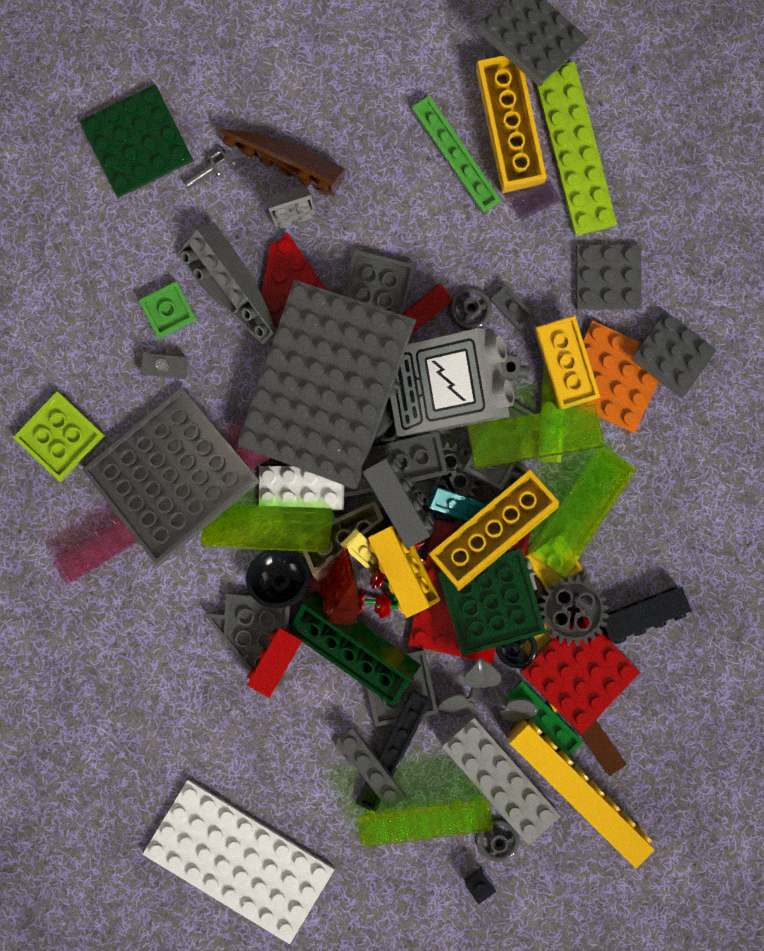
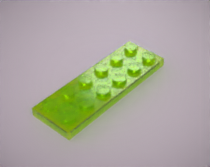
[467,404,605,469]
[200,505,333,552]

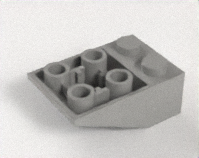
[266,185,315,228]

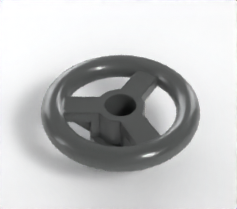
[450,288,492,330]
[477,819,520,862]

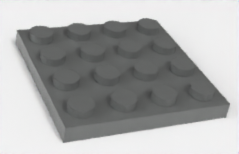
[475,0,589,87]

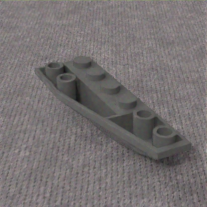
[178,223,276,345]

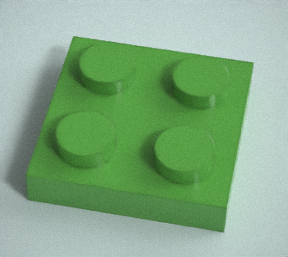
[139,281,197,339]

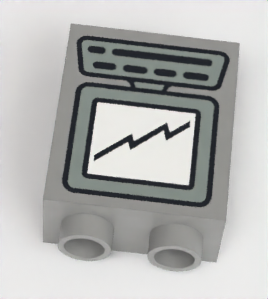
[390,328,514,437]

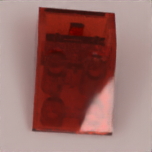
[319,547,360,625]

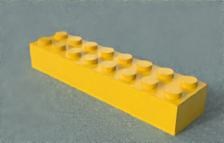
[505,720,654,869]

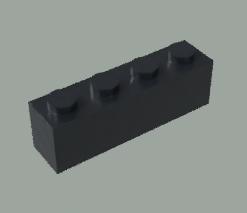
[602,586,692,644]

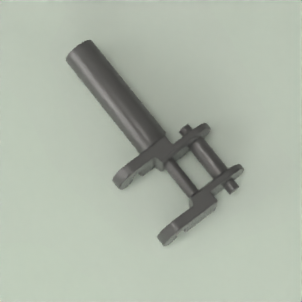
[183,145,237,189]

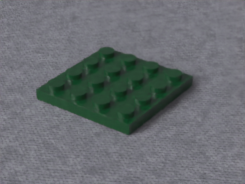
[80,84,194,198]
[438,549,546,657]

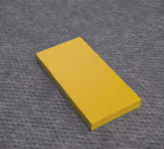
[533,315,600,410]

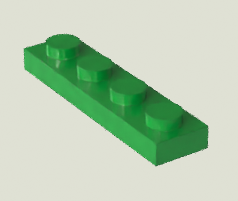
[507,680,583,757]

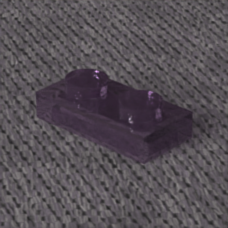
[512,180,560,221]

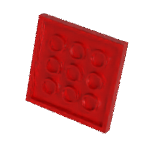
[520,611,641,734]

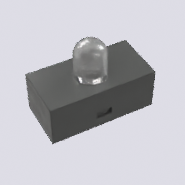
[141,353,188,380]

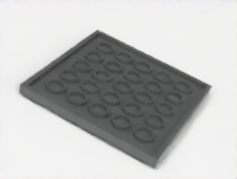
[82,387,260,567]

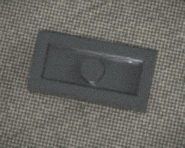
[490,284,535,331]

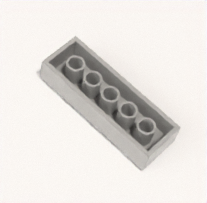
[441,714,561,845]

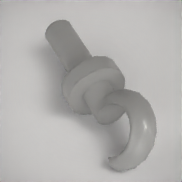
[525,558,537,590]

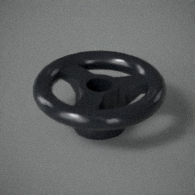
[496,636,538,668]

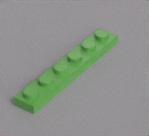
[412,95,501,214]

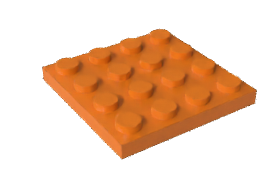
[574,320,658,434]

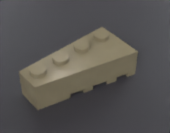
[297,501,388,582]

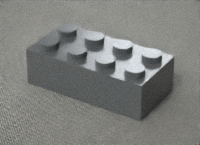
[363,452,435,549]

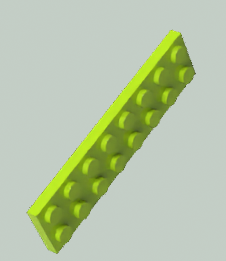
[536,61,617,236]

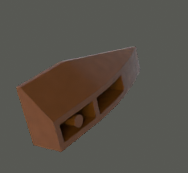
[219,129,345,196]

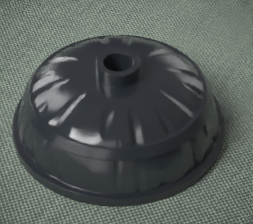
[246,547,311,609]

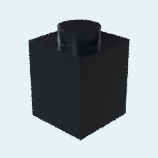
[464,867,496,904]

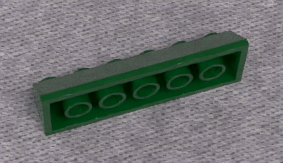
[289,591,421,706]

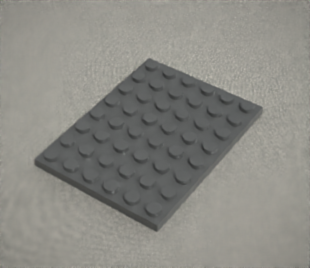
[237,280,416,489]

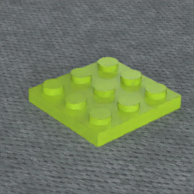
[13,391,106,482]

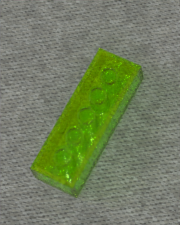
[526,445,637,577]
[358,797,493,848]

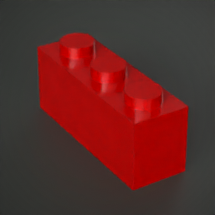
[246,626,304,698]

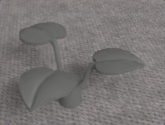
[437,657,539,722]

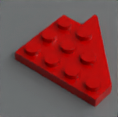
[261,233,328,328]

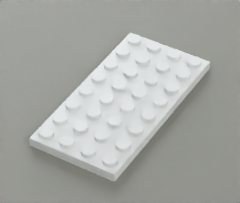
[143,779,335,944]

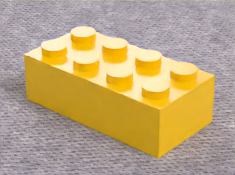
[368,525,440,618]

